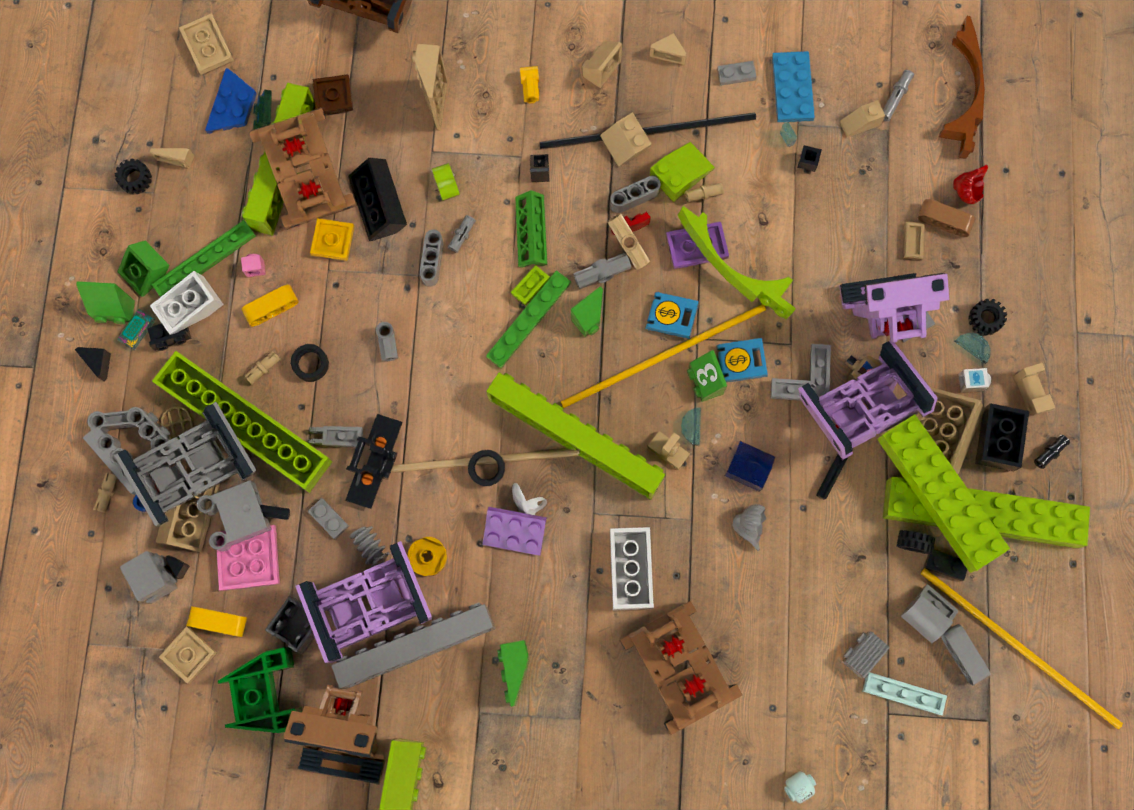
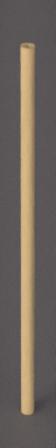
[391,444,618,473]

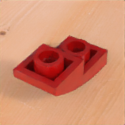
[611,211,651,235]

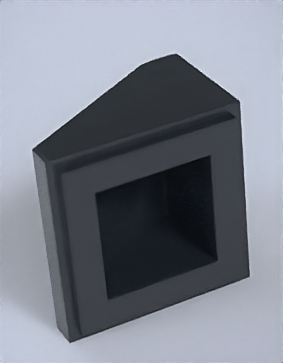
[166,555,190,579]

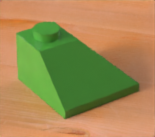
[571,286,603,337]

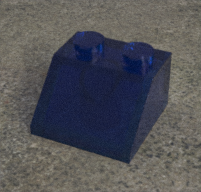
[725,441,775,492]

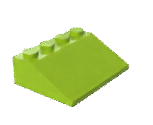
[379,738,426,810]

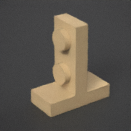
[647,431,690,470]

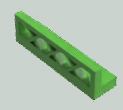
[515,190,547,267]

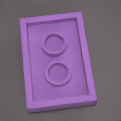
[666,222,729,269]
[483,507,547,556]

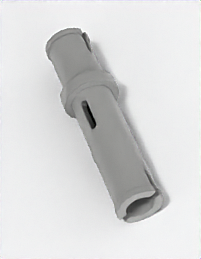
[883,70,914,122]

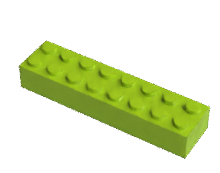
[242,83,315,236]
[877,414,1010,573]

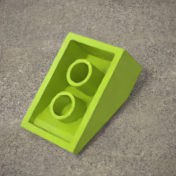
[650,142,715,202]

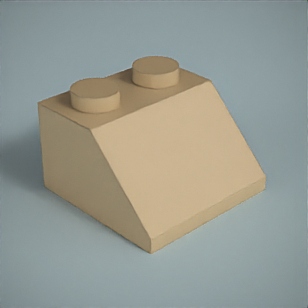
[582,41,622,88]
[600,112,652,167]

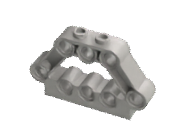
[83,407,171,495]

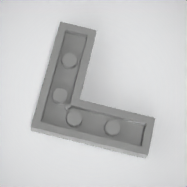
[770,344,831,401]

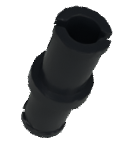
[1034,435,1070,469]

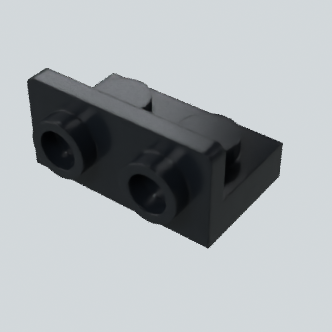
[147,323,192,351]

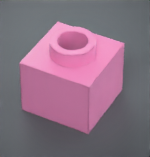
[241,254,266,278]

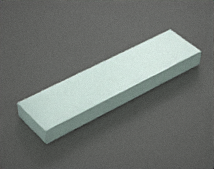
[862,672,947,716]

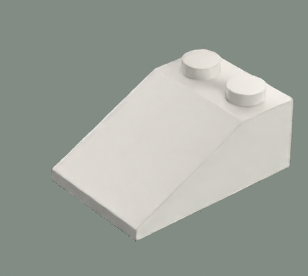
[150,271,224,335]

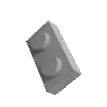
[717,61,757,86]
[308,498,349,539]

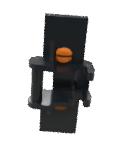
[345,414,403,509]

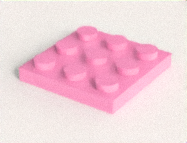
[217,525,280,591]

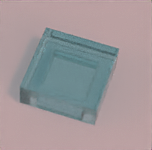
[780,122,797,147]

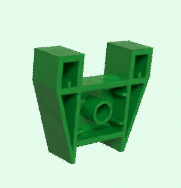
[218,647,302,733]

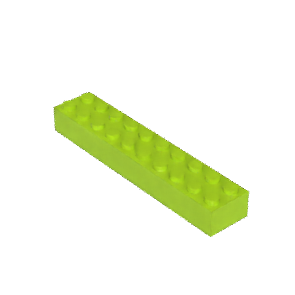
[152,351,332,493]
[486,372,666,500]
[882,477,1090,548]

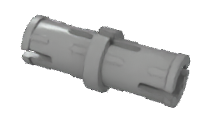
[448,215,476,253]

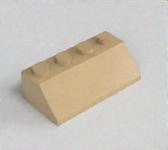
[156,467,220,552]

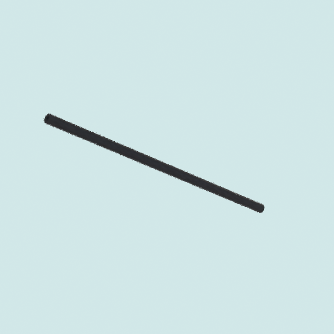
[539,112,756,149]

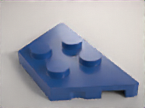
[205,68,257,134]

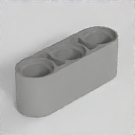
[610,176,661,213]
[420,229,444,287]
[941,624,991,686]

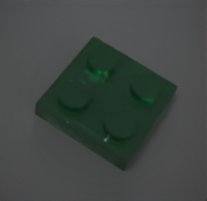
[253,89,272,130]

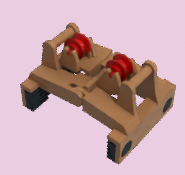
[619,601,742,735]

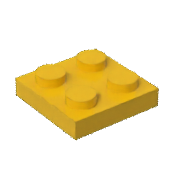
[310,218,355,261]

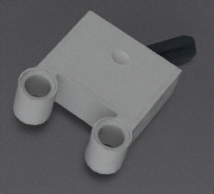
[197,480,290,552]

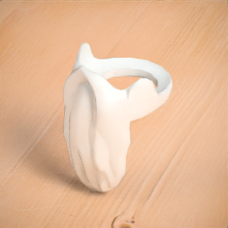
[512,483,547,515]

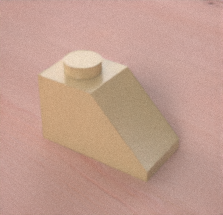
[840,100,885,138]

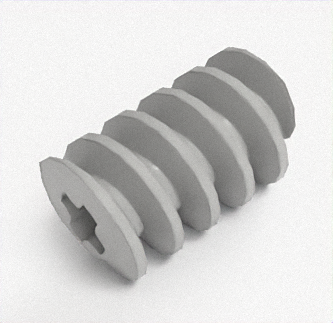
[349,526,390,568]

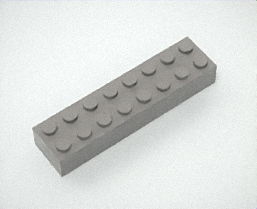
[331,603,496,689]

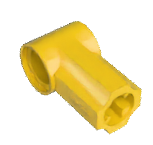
[520,66,539,104]

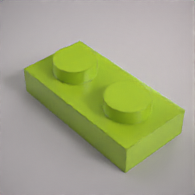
[511,265,550,306]

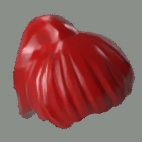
[953,165,988,205]

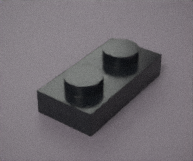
[924,549,967,581]

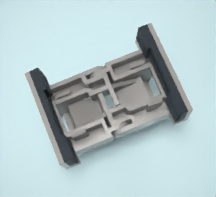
[114,402,256,527]

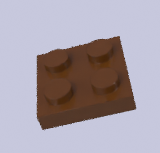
[313,74,353,114]

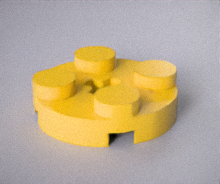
[407,537,447,577]

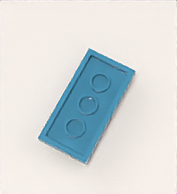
[772,51,815,122]

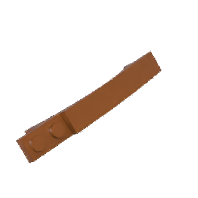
[939,16,985,159]

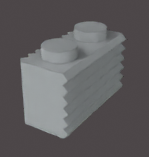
[843,631,890,678]

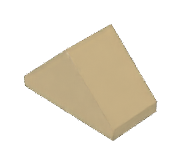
[650,33,686,65]

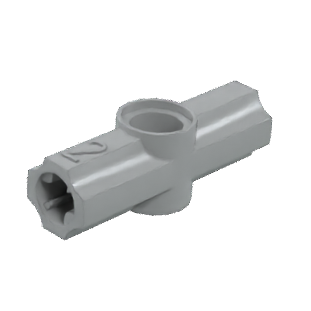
[573,253,631,289]

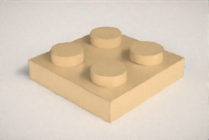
[159,626,217,684]

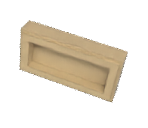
[903,222,925,261]

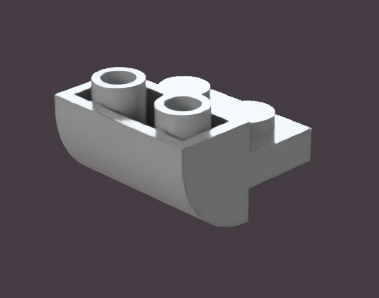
[901,584,958,643]

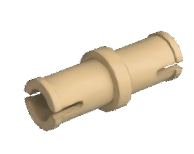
[685,183,724,203]
[244,351,281,385]
[93,472,117,513]

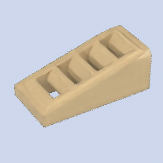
[150,148,194,168]

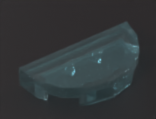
[954,333,991,364]
[681,407,701,446]

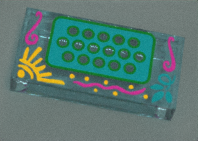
[117,309,156,350]

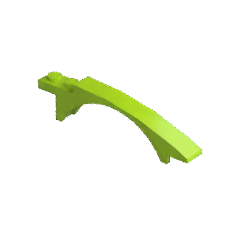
[677,206,796,319]

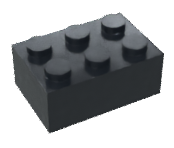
[975,403,1029,472]

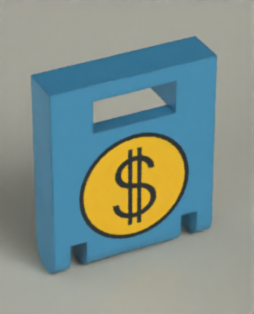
[645,292,699,339]
[717,338,768,383]

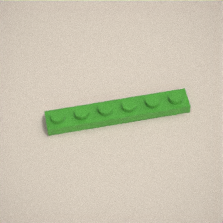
[151,220,256,297]
[486,270,571,369]

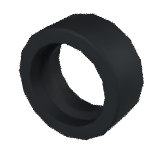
[290,344,329,382]
[468,450,505,486]

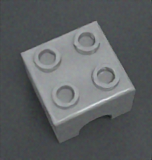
[120,551,177,604]

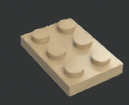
[179,13,234,75]

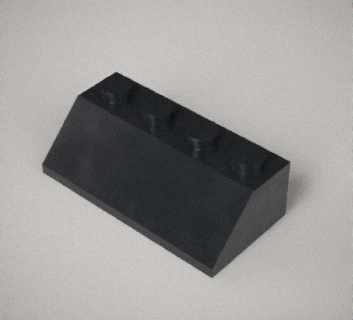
[348,157,407,241]

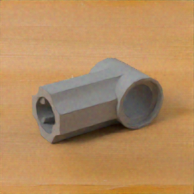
[376,322,398,362]

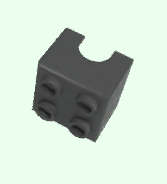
[265,596,315,654]

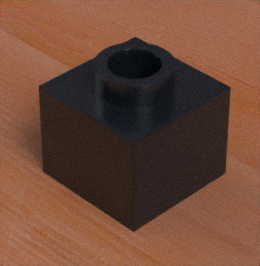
[797,145,822,172]

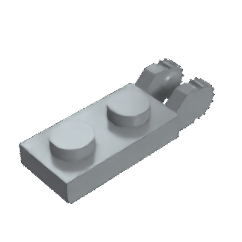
[308,426,363,447]

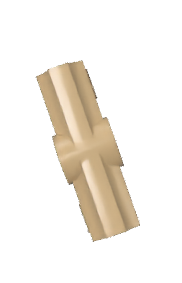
[607,213,650,270]

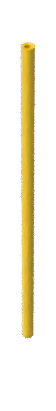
[561,304,766,408]
[920,568,1123,729]

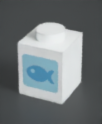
[958,368,991,393]

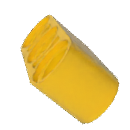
[242,285,299,327]
[186,606,247,637]

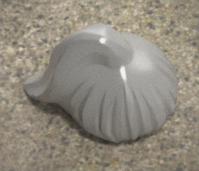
[732,504,766,551]

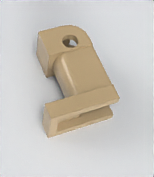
[1013,363,1055,416]

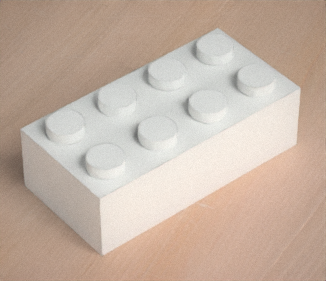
[610,527,654,610]

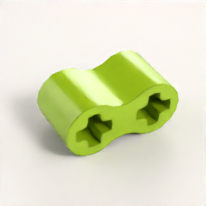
[432,163,460,201]

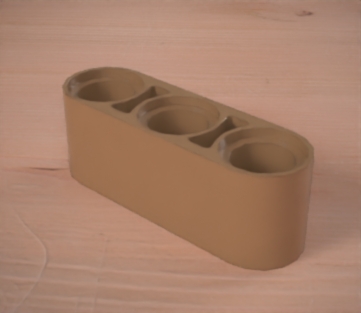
[918,199,975,237]

